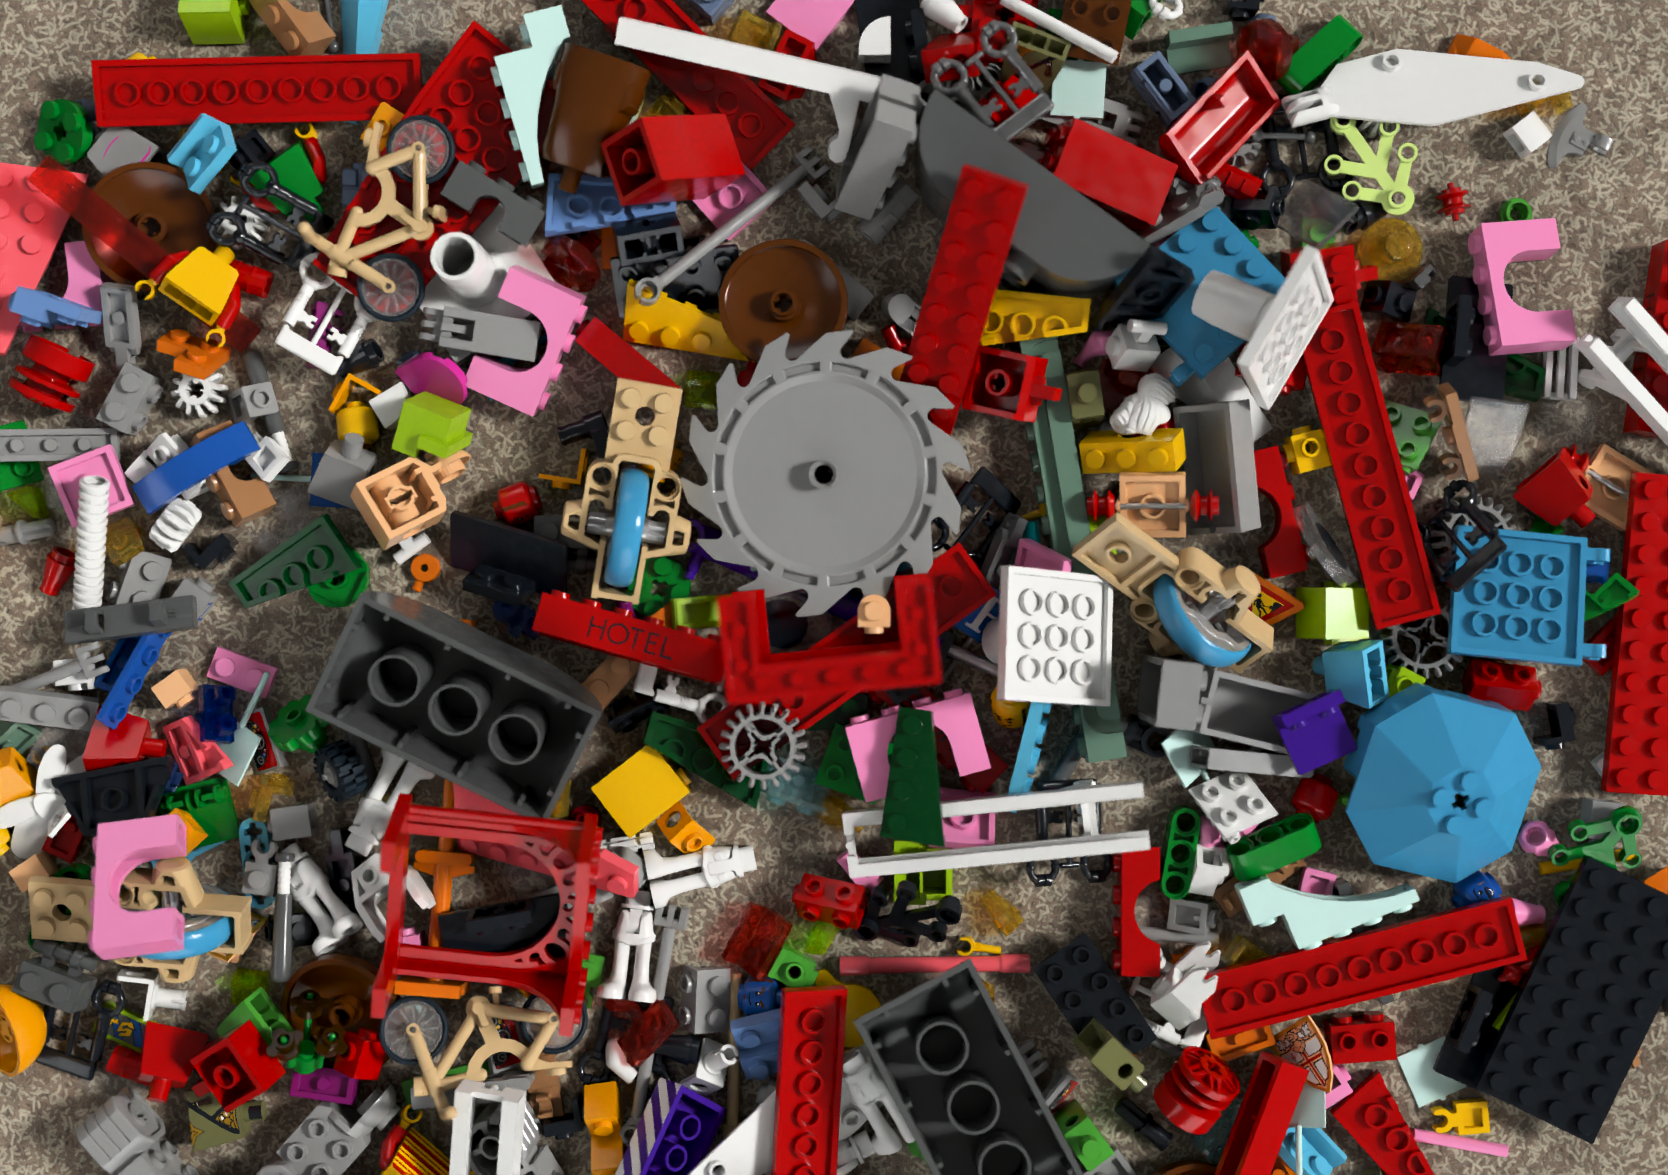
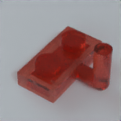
[606,999,680,1067]

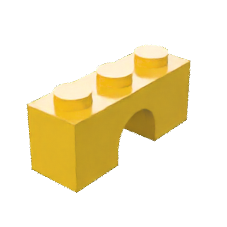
[1079,428,1187,474]

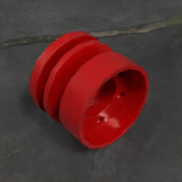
[7,334,96,413]
[1153,1046,1240,1135]

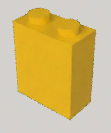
[591,745,693,839]

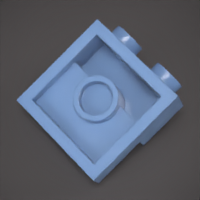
[8,286,103,329]
[730,1008,781,1080]

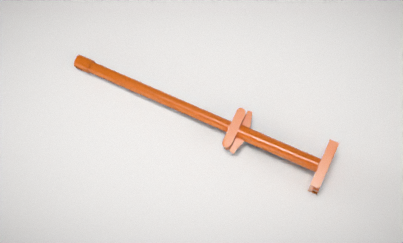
[394,619,476,999]

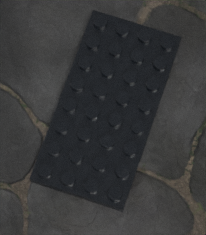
[1472,855,1668,1145]

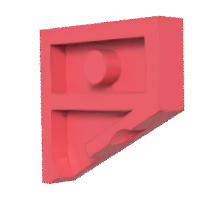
[162,715,234,786]

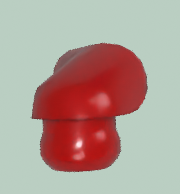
[880,324,911,354]

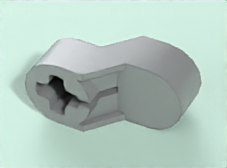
[881,292,921,340]

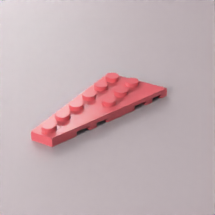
[0,162,90,356]
[453,783,639,899]

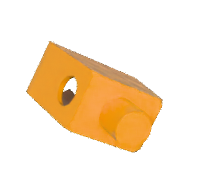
[0,747,38,807]

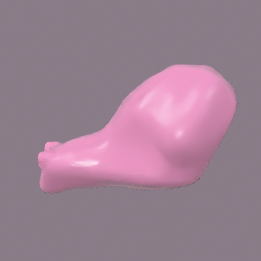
[1073,330,1114,368]
[1198,815,1227,848]
[1518,820,1564,858]

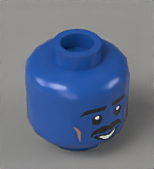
[1451,871,1502,908]

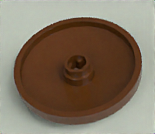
[82,162,217,292]
[719,239,848,363]
[281,953,406,1068]

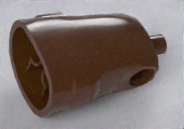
[542,42,652,195]

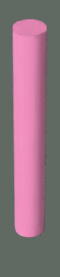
[1412,1128,1509,1157]

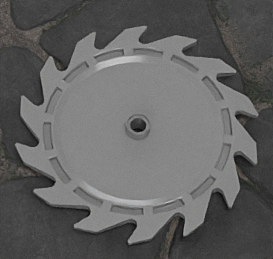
[680,330,971,617]

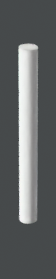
[1000,0,1119,64]

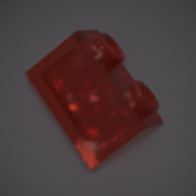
[1371,321,1447,376]
[721,902,793,981]

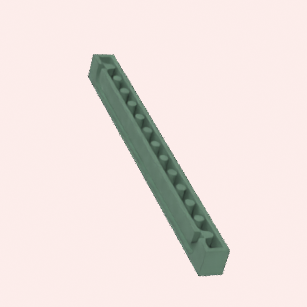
[1011,336,1127,763]

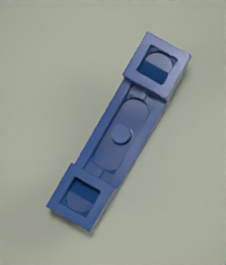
[132,421,261,515]

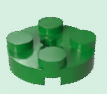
[34,99,93,165]
[308,547,370,608]
[627,557,691,616]

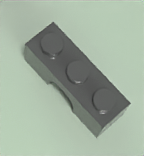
[440,160,546,249]

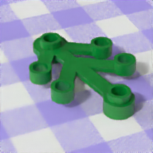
[1548,806,1642,906]

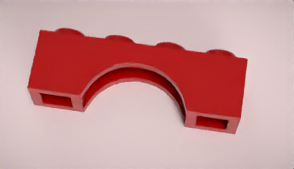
[1254,445,1310,579]
[1111,847,1160,977]

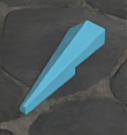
[340,0,389,125]

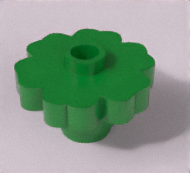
[268,694,329,753]

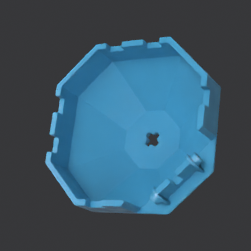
[1343,682,1541,883]

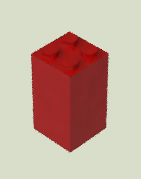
[600,113,746,206]
[1037,118,1179,231]

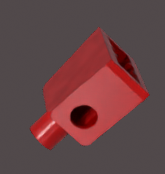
[921,32,1003,83]
[1512,448,1596,528]
[82,706,167,772]
[138,1021,209,1103]

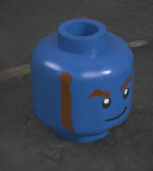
[738,976,782,1017]

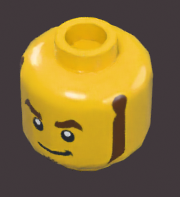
[990,686,1031,729]

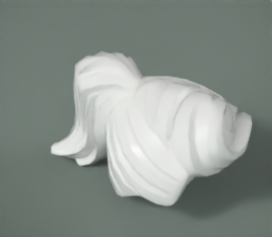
[1109,373,1178,435]

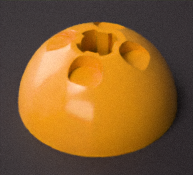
[0,984,47,1077]

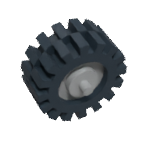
[313,739,367,802]

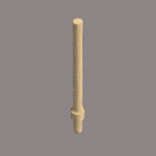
[723,972,742,1139]

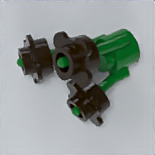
[266,990,348,1074]

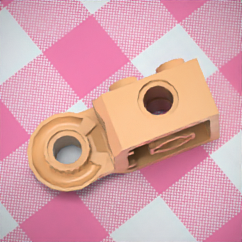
[350,450,471,551]

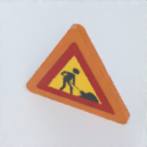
[1248,570,1304,626]

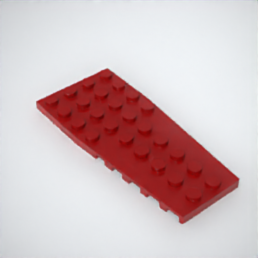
[313,20,555,315]

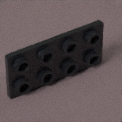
[855,0,930,102]
[610,235,739,318]
[1438,275,1513,407]
[450,510,569,607]
[438,893,570,960]
[1033,933,1157,1055]
[1433,965,1526,1095]

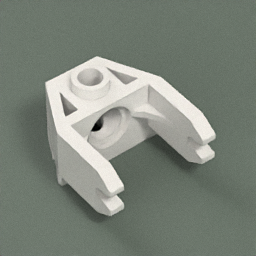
[351,853,436,943]
[1150,941,1221,1031]

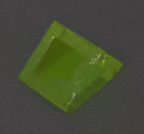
[685,370,719,409]
[7,486,49,519]
[804,921,840,955]
[231,967,269,1005]

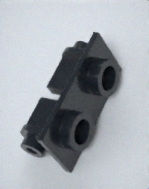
[604,682,671,734]

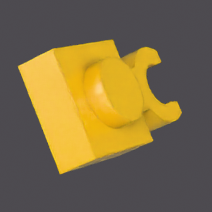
[1430,1098,1490,1135]

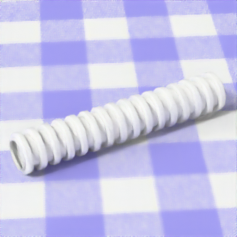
[72,475,110,622]

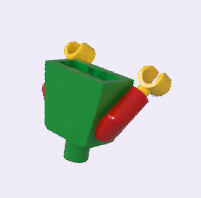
[230,122,327,223]

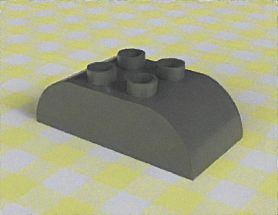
[914,89,1150,298]
[305,591,603,818]
[853,958,1084,1175]

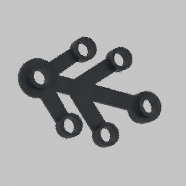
[853,880,963,947]

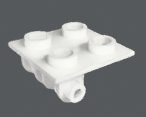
[1188,771,1278,844]

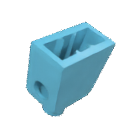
[1313,640,1389,709]

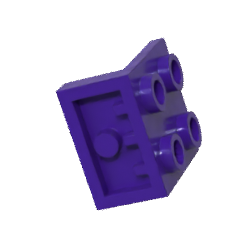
[1271,689,1357,775]

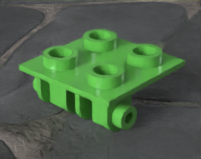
[1384,399,1444,476]

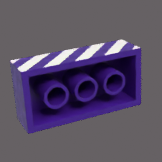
[615,1078,727,1175]

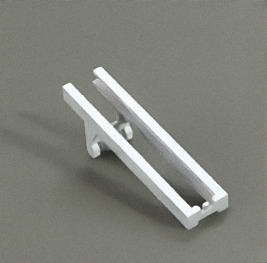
[614,17,882,164]
[1575,296,1668,446]
[842,779,1151,878]
[449,1079,526,1175]

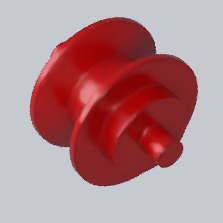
[1435,182,1471,222]

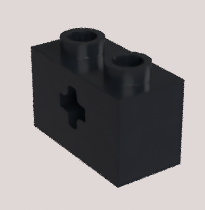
[611,212,685,267]

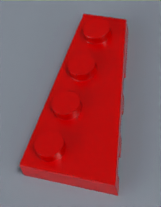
[1330,1069,1434,1175]

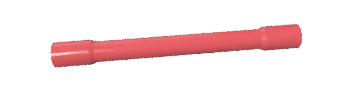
[840,954,1030,976]

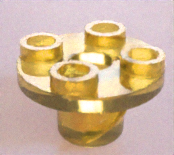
[1357,218,1423,282]

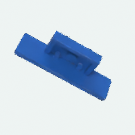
[94,632,172,730]

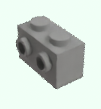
[96,362,166,436]

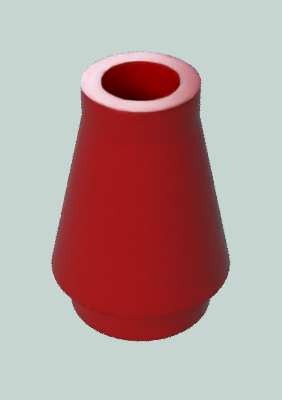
[39,547,76,596]

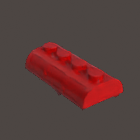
[1159,50,1281,185]

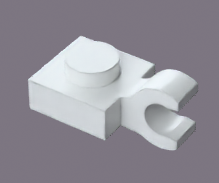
[245,432,291,483]

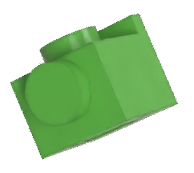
[768,943,819,988]

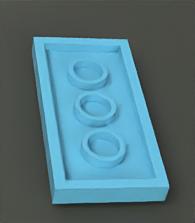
[1008,702,1053,813]

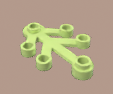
[1324,117,1418,216]

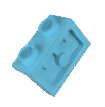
[167,113,237,194]
[1278,1128,1347,1175]

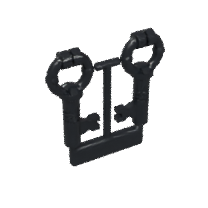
[1259,94,1354,198]
[204,161,334,271]
[931,466,1021,570]
[1417,479,1507,592]
[1025,778,1112,887]
[36,962,126,1081]
[576,988,674,1100]

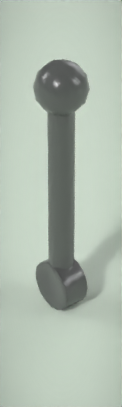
[323,0,339,53]
[1250,128,1316,144]

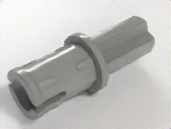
[0,518,57,547]

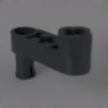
[557,410,638,501]

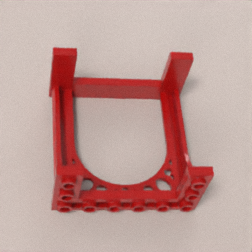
[717,573,942,704]
[371,793,603,1037]

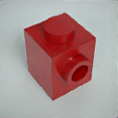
[333,1028,389,1080]

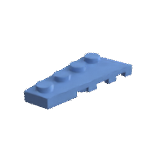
[545,173,676,237]

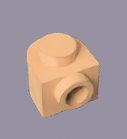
[858,594,891,634]

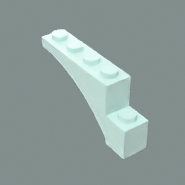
[490,5,570,189]
[1234,875,1420,950]

